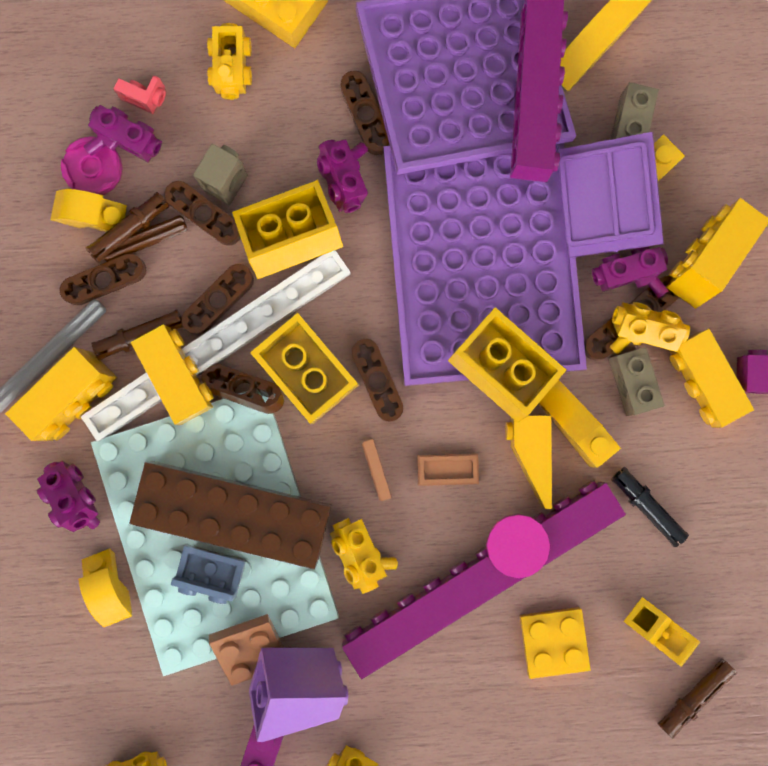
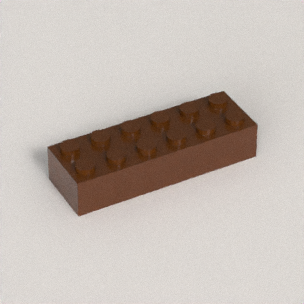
[129,461,332,570]

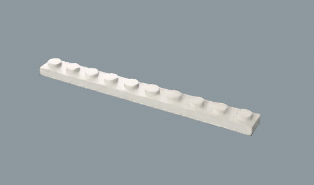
[81,250,351,442]

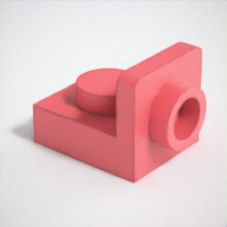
[114,75,166,114]

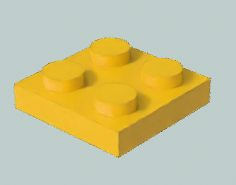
[520,607,591,679]

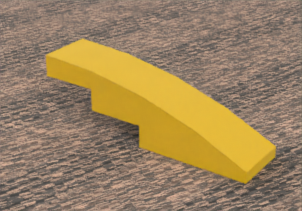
[560,0,652,92]

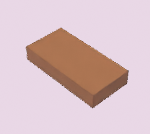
[362,439,392,501]
[417,454,479,486]

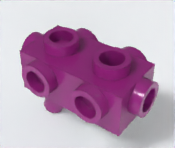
[83,105,162,163]
[317,139,368,213]
[592,246,669,298]
[37,461,100,533]

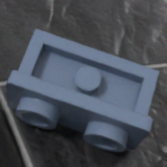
[171,544,246,604]

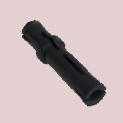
[611,467,689,547]

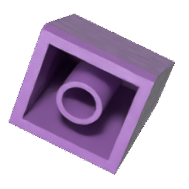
[249,648,348,742]

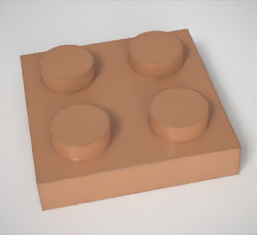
[209,614,284,686]

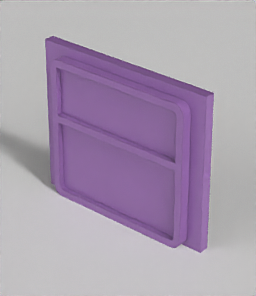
[559,132,664,258]

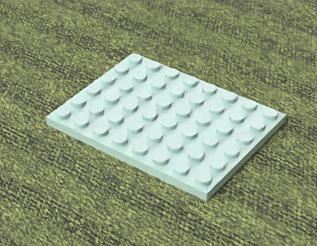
[91,391,339,676]

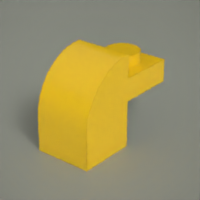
[50,189,127,232]
[78,548,132,627]
[623,597,700,667]

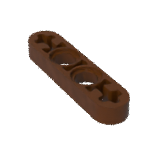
[584,275,679,361]

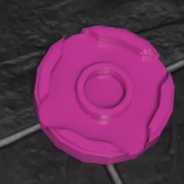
[60,136,123,195]
[486,514,550,578]

